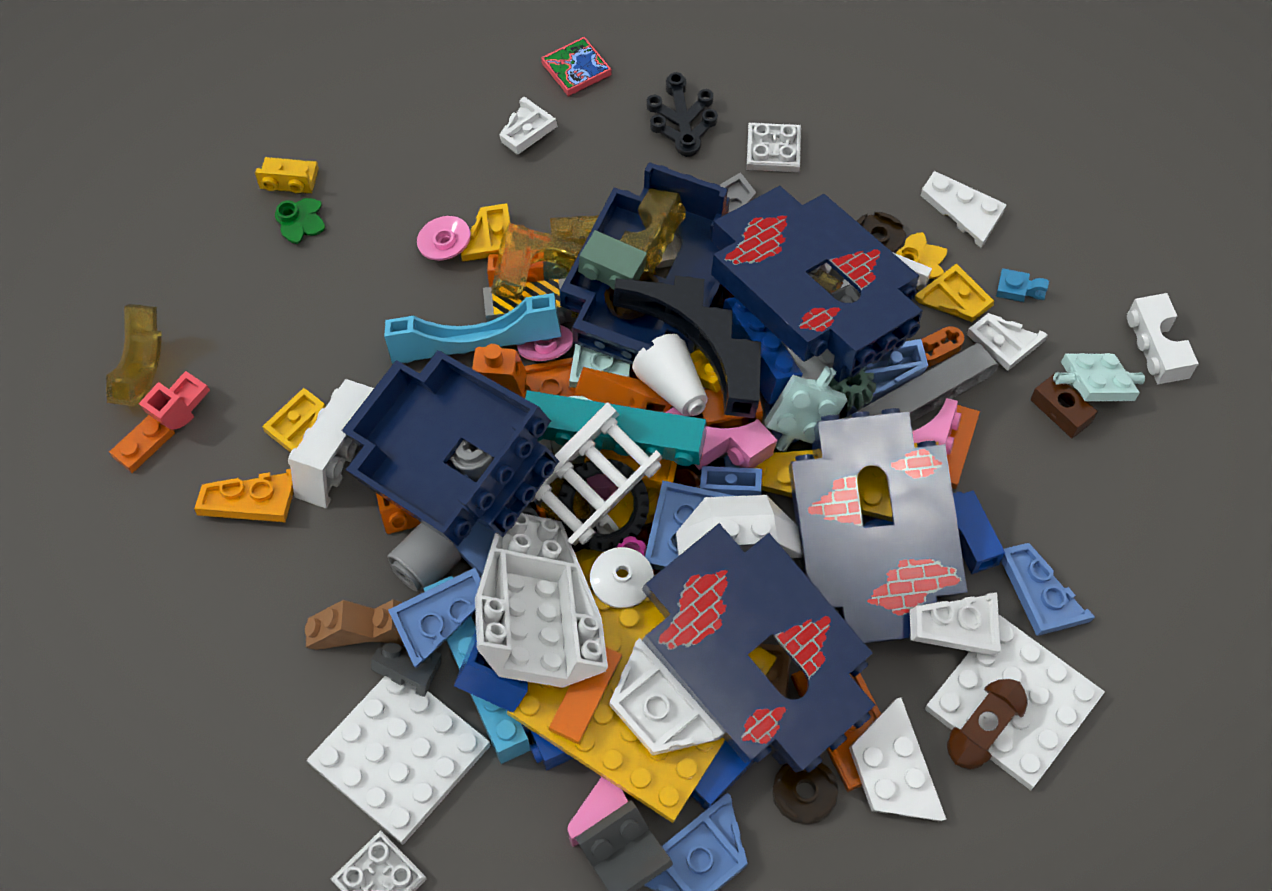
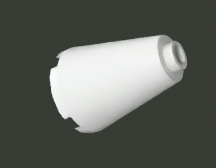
[632,334,708,416]

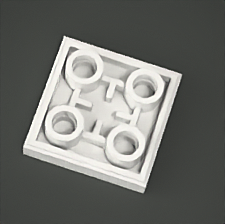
[747,123,801,172]
[331,830,427,891]

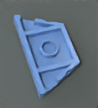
[644,792,748,891]

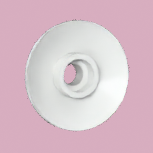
[590,547,654,609]

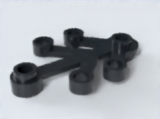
[647,72,718,157]

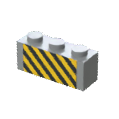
[483,278,571,324]

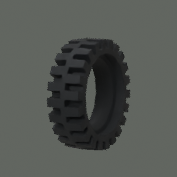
[558,459,649,550]

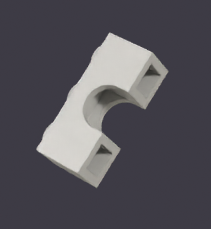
[1127,293,1199,385]

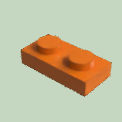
[109,415,175,473]

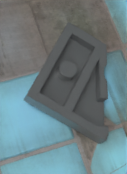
[371,642,442,697]

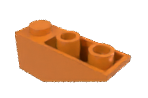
[574,367,671,413]

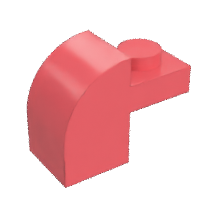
[139,371,210,430]

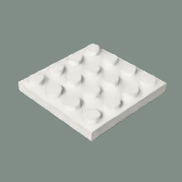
[924,615,1105,791]
[306,676,491,845]

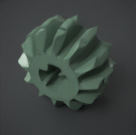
[828,366,876,412]

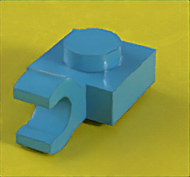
[996,268,1049,302]

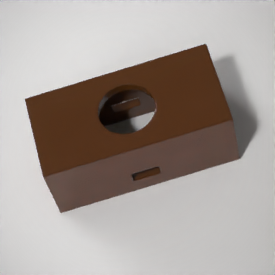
[1030,372,1098,439]

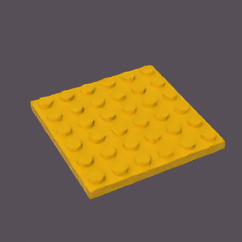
[507,569,777,823]

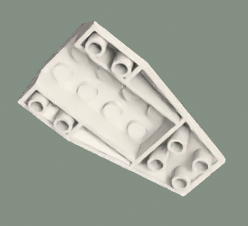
[475,513,608,688]

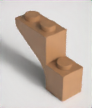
[305,599,404,650]

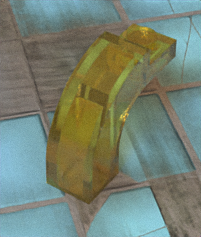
[106,304,162,406]

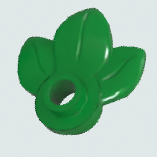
[275,198,325,243]

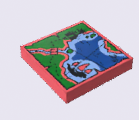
[541,37,611,96]

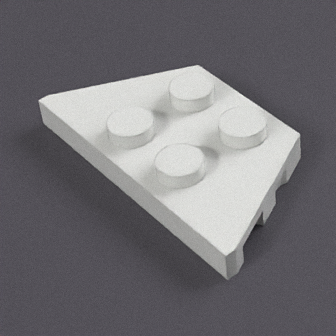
[609,638,724,756]
[849,697,946,822]

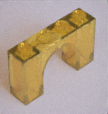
[491,223,583,318]

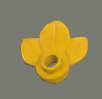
[896,232,947,279]

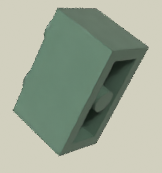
[578,230,647,289]

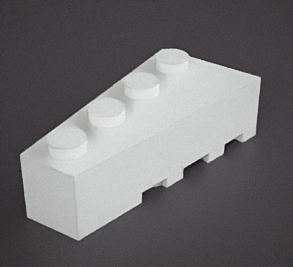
[288,379,374,509]

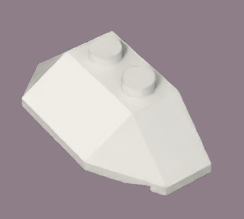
[676,495,803,558]

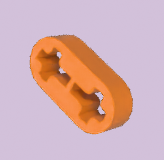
[921,326,964,367]

